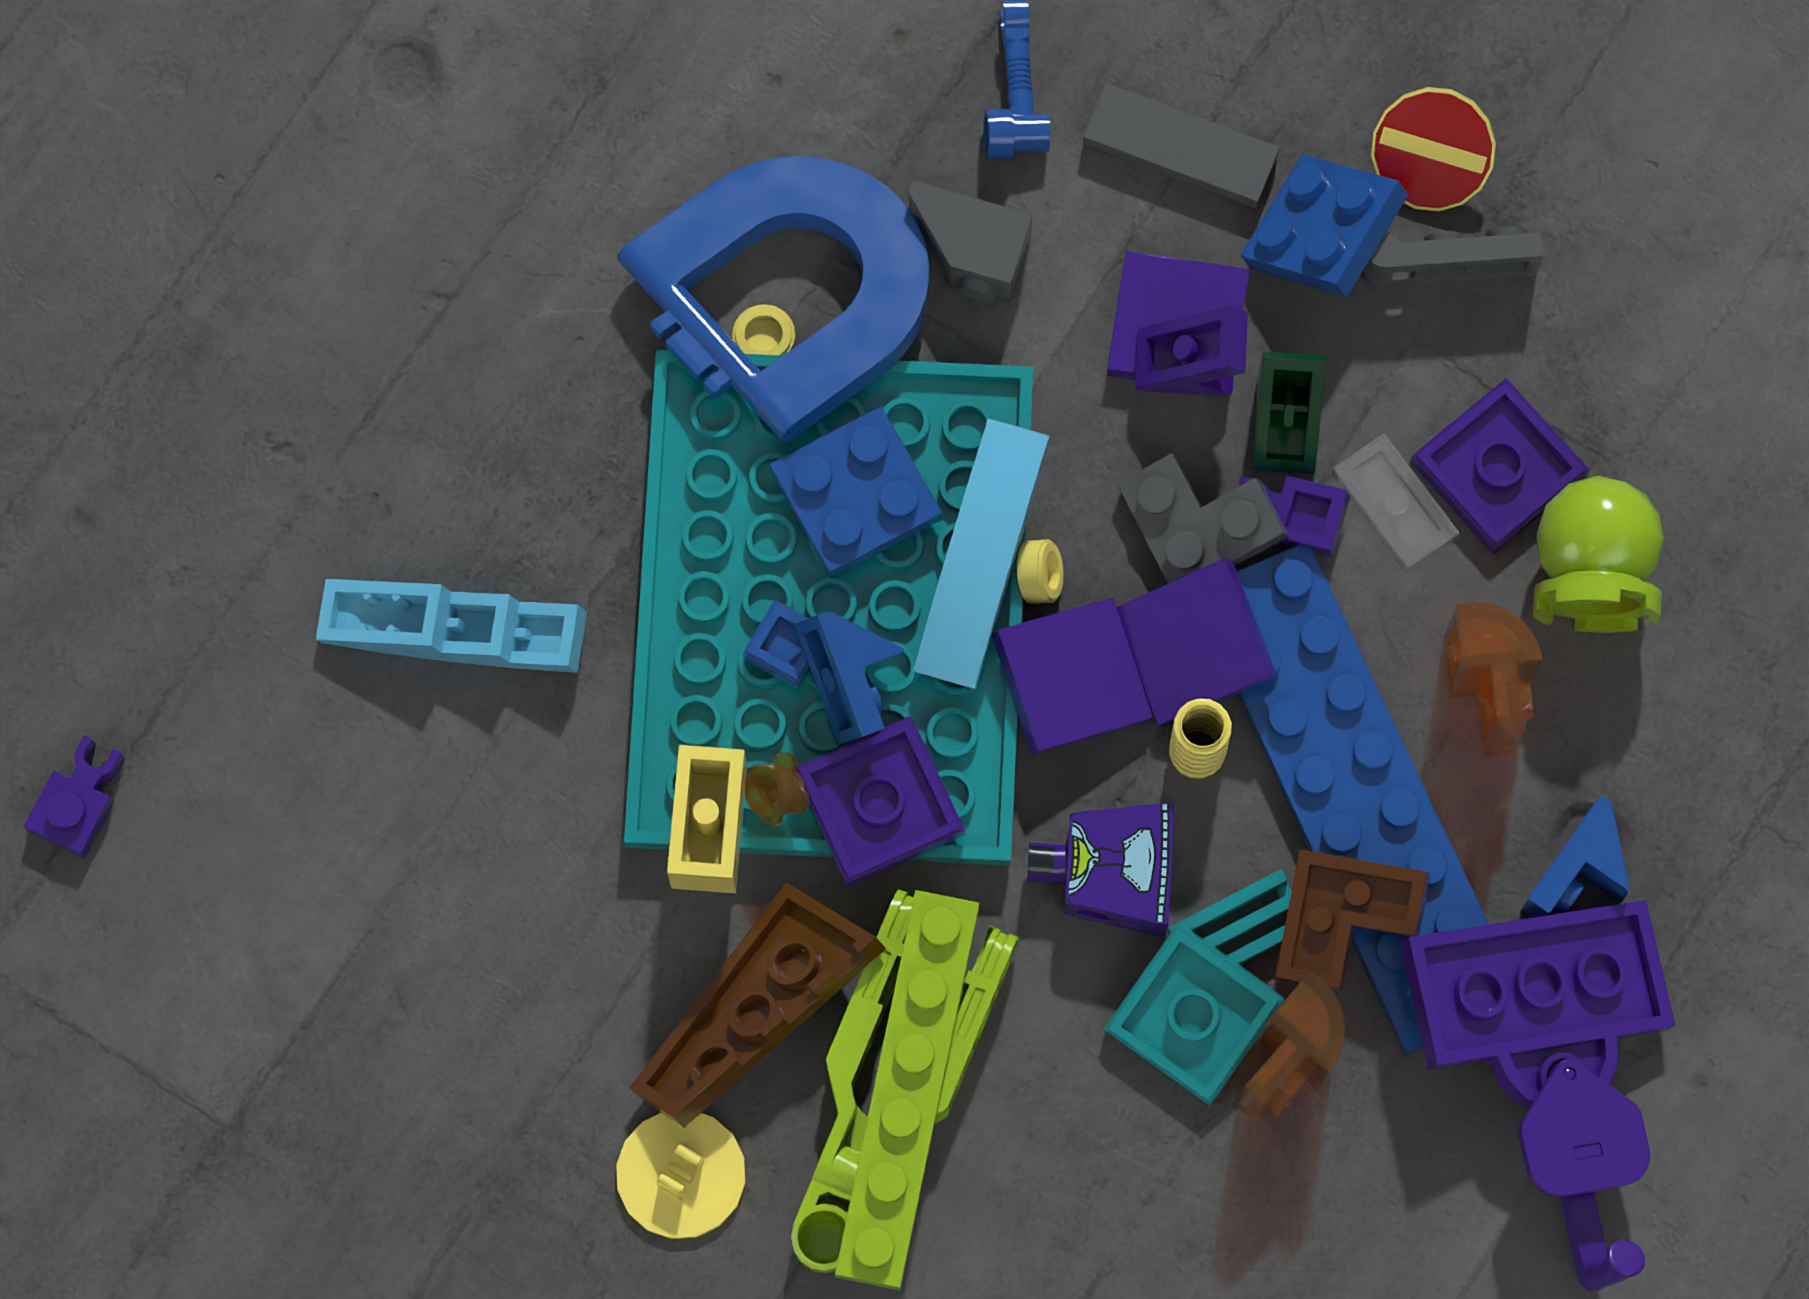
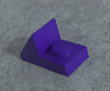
[1135,305,1248,396]

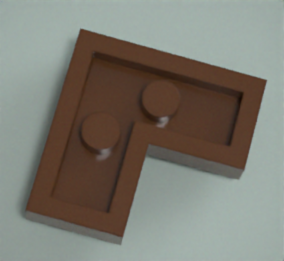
[1276,849,1430,991]

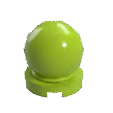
[1533,476,1664,633]

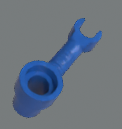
[983,0,1051,159]

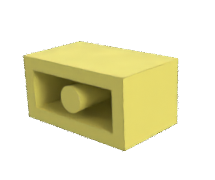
[667,745,747,894]

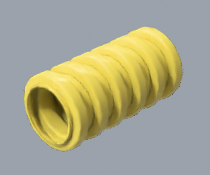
[1169,698,1232,779]

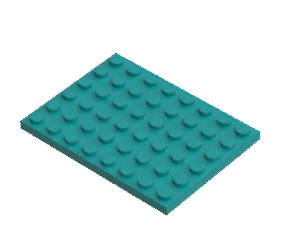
[624,350,1033,866]

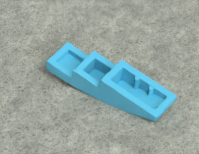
[913,418,1050,689]
[315,579,587,673]

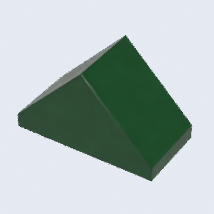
[1252,352,1327,473]

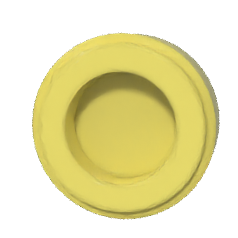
[732,304,796,355]
[1017,539,1064,604]

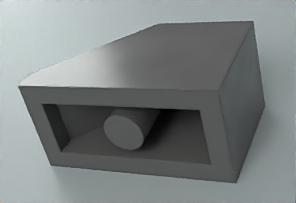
[908,180,1032,304]

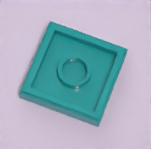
[1103,923,1286,1106]

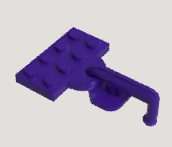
[1400,900,1676,1291]

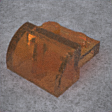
[1444,603,1542,757]
[1237,970,1345,1123]

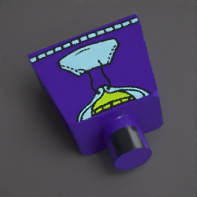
[1027,803,1175,936]

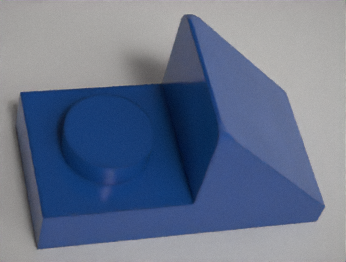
[794,611,904,745]
[1521,796,1629,918]

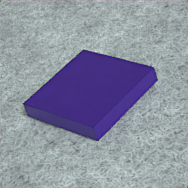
[1107,251,1249,380]
[1410,378,1590,555]
[1116,558,1278,727]
[992,597,1153,756]
[793,716,965,888]

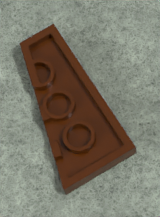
[630,883,886,1128]

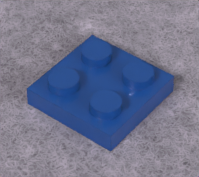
[1240,154,1409,298]
[770,406,942,579]

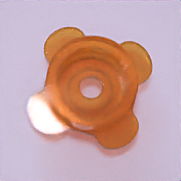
[745,752,809,826]

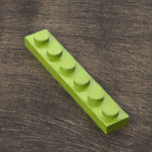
[835,890,979,1291]

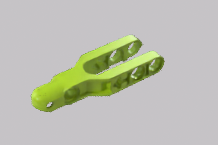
[791,889,1019,1273]

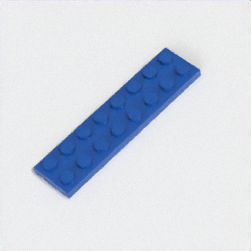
[1237,545,1489,1056]

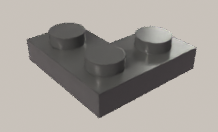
[1117,453,1289,583]

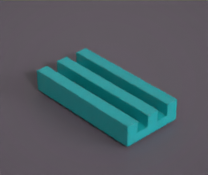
[1167,869,1292,966]

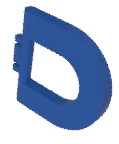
[617,156,929,443]

